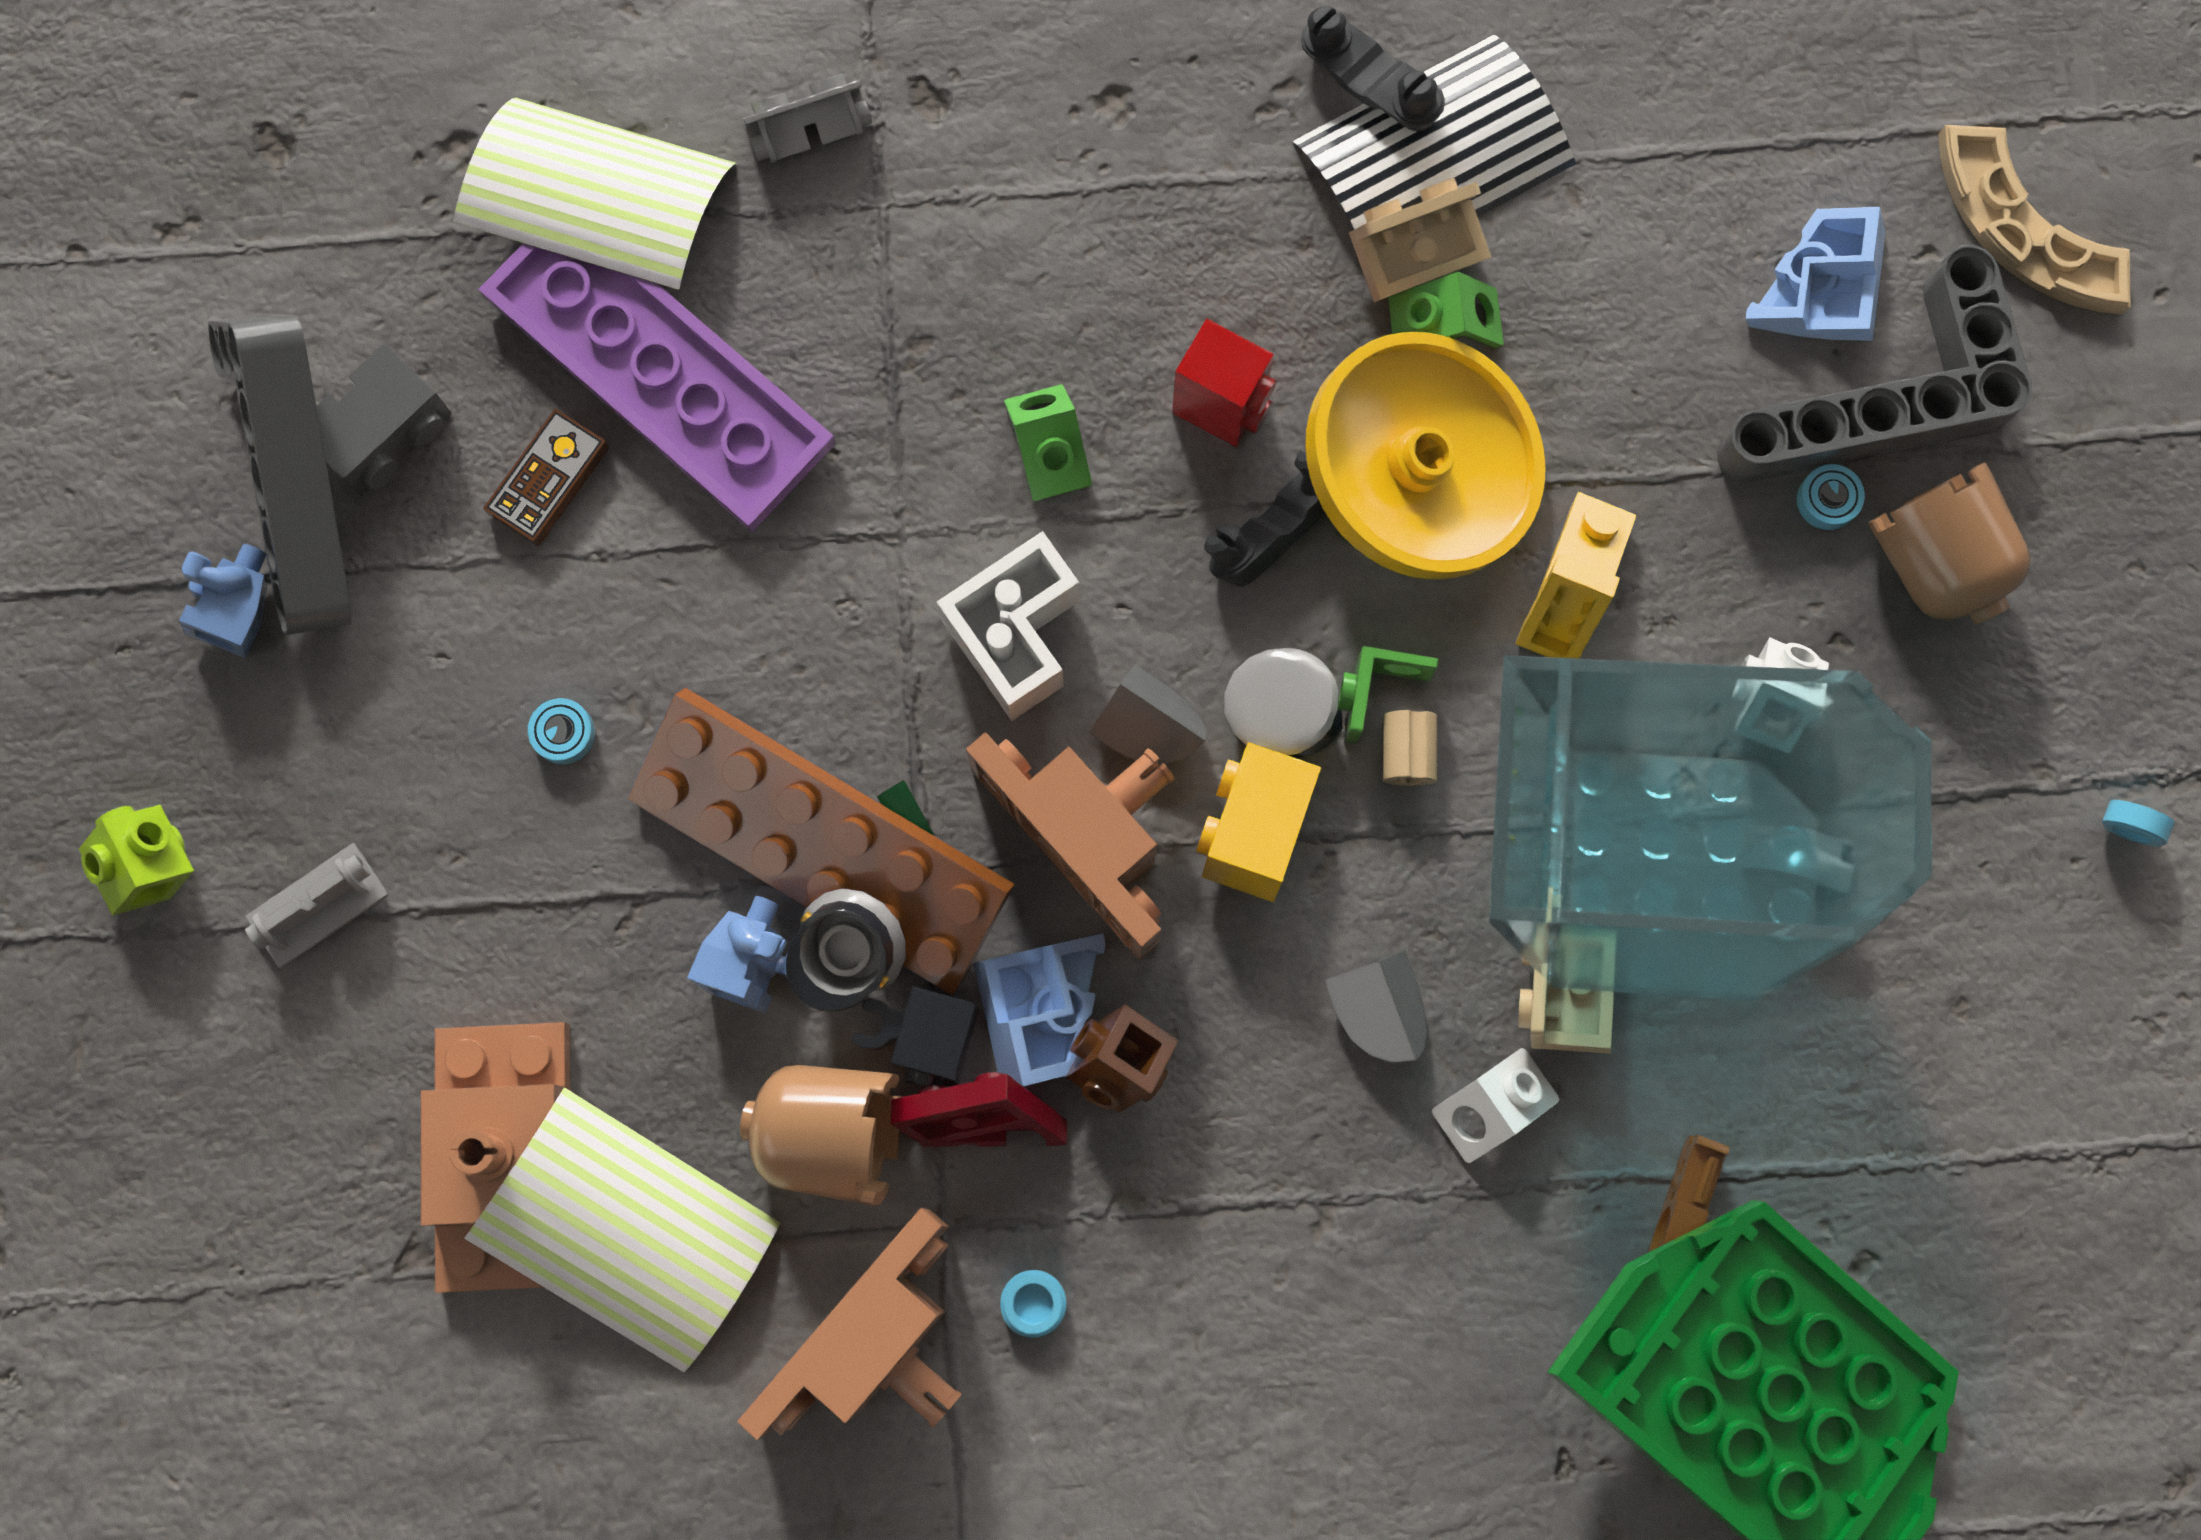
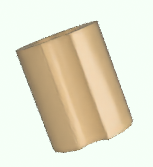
[1383,710,1437,786]

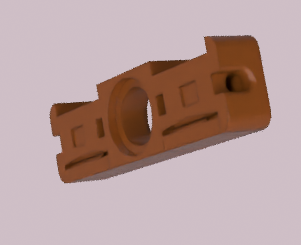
[1647,1134,1730,1253]

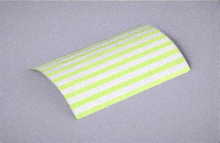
[453,98,736,290]
[464,1088,780,1373]

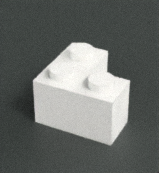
[936,531,1080,721]

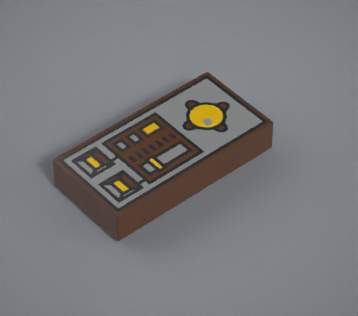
[483,409,610,547]

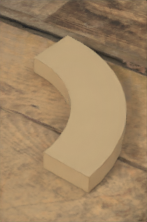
[1938,125,2131,315]

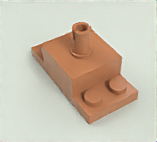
[966,732,1175,961]
[421,1022,571,1293]
[737,1208,962,1440]

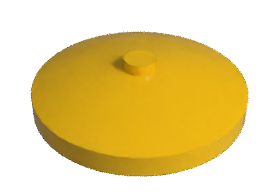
[1305,332,1545,579]

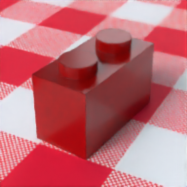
[1172,318,1277,447]

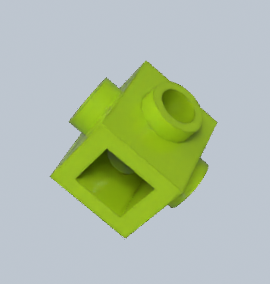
[78,805,194,916]

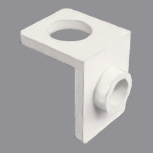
[1432,1048,1559,1163]

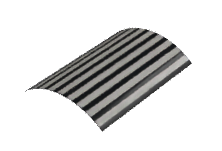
[1293,35,1576,229]

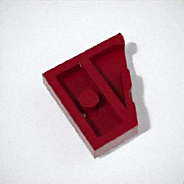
[891,1072,1067,1147]

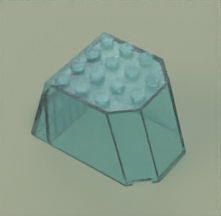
[1489,655,1932,1001]

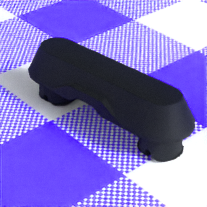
[1301,6,1445,131]
[1204,450,1326,587]

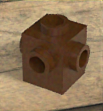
[1066,1004,1179,1113]

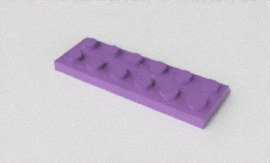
[478,243,836,532]

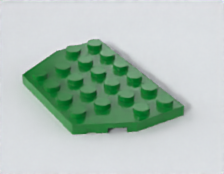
[1547,1200,1959,1540]

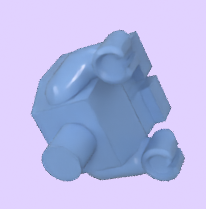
[179,544,267,658]
[687,896,788,1014]

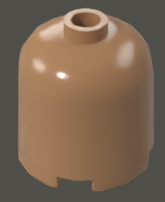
[1868,462,2031,625]
[740,1065,902,1206]

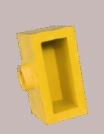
[1196,742,1321,902]

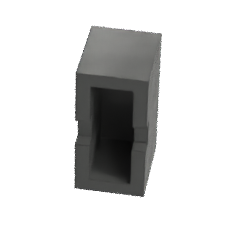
[316,343,452,497]

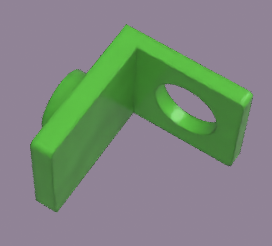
[1388,272,1504,348]
[1004,384,1092,501]
[1338,646,1439,744]

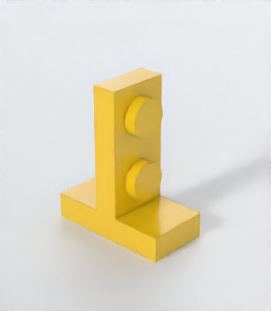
[1515,492,1636,668]

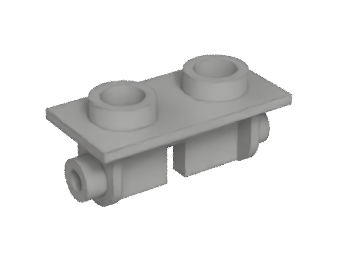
[743,74,873,164]
[245,843,389,969]

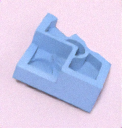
[1746,207,1886,341]
[973,933,1105,1086]

